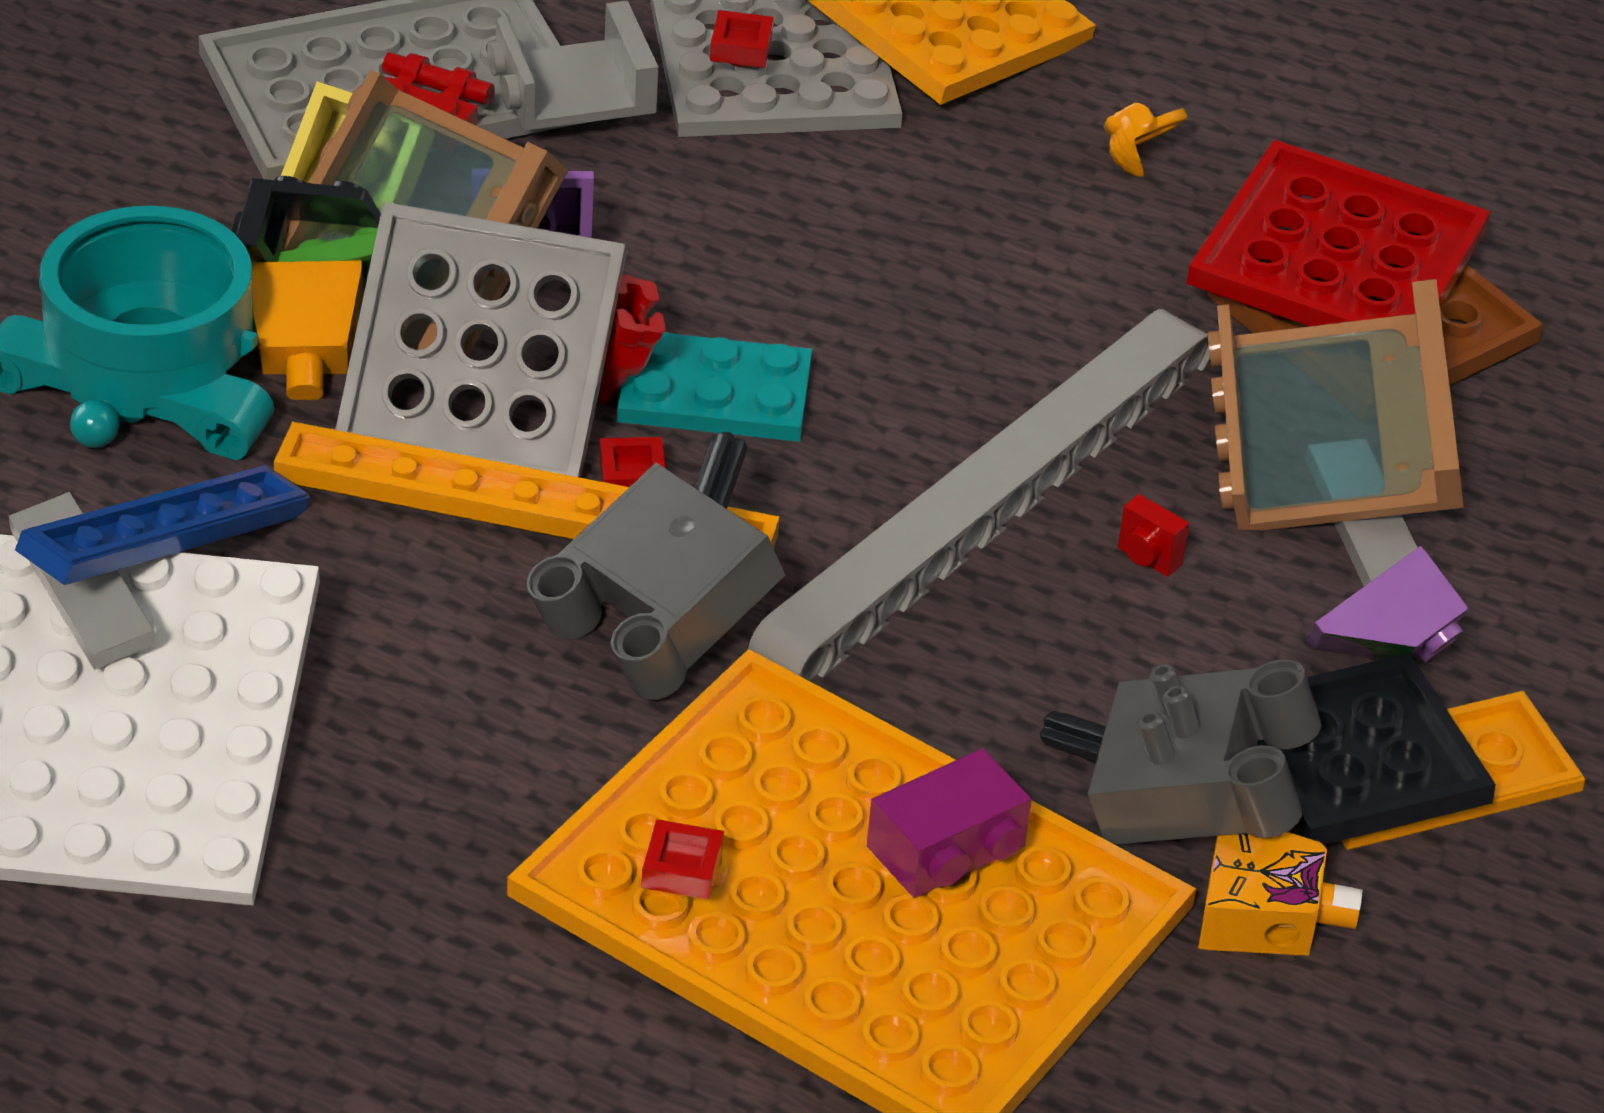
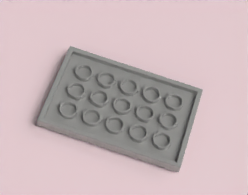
[198,0,582,180]

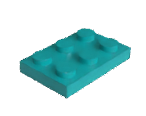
[617,332,812,442]

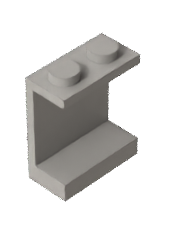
[487,1,659,131]

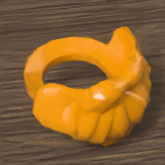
[1104,103,1188,177]

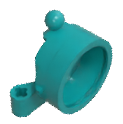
[0,206,275,460]

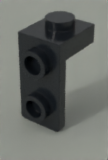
[232,176,381,262]

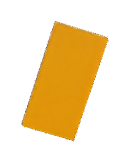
[1341,690,1586,850]

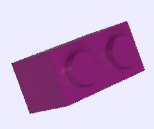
[866,748,1032,898]

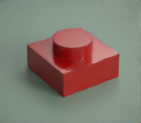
[710,10,774,68]
[599,437,666,487]
[1117,494,1190,577]
[641,819,724,900]

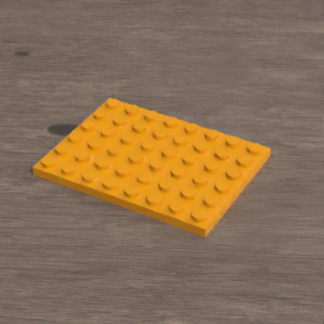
[507,649,1196,1113]

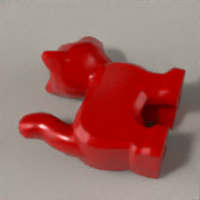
[597,274,666,403]

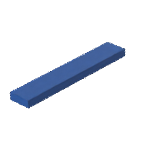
[15,465,311,585]

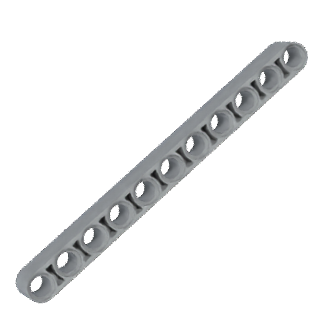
[748,309,1210,681]

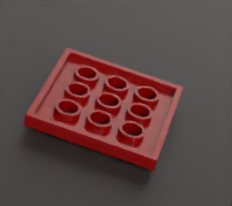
[1186,139,1491,346]

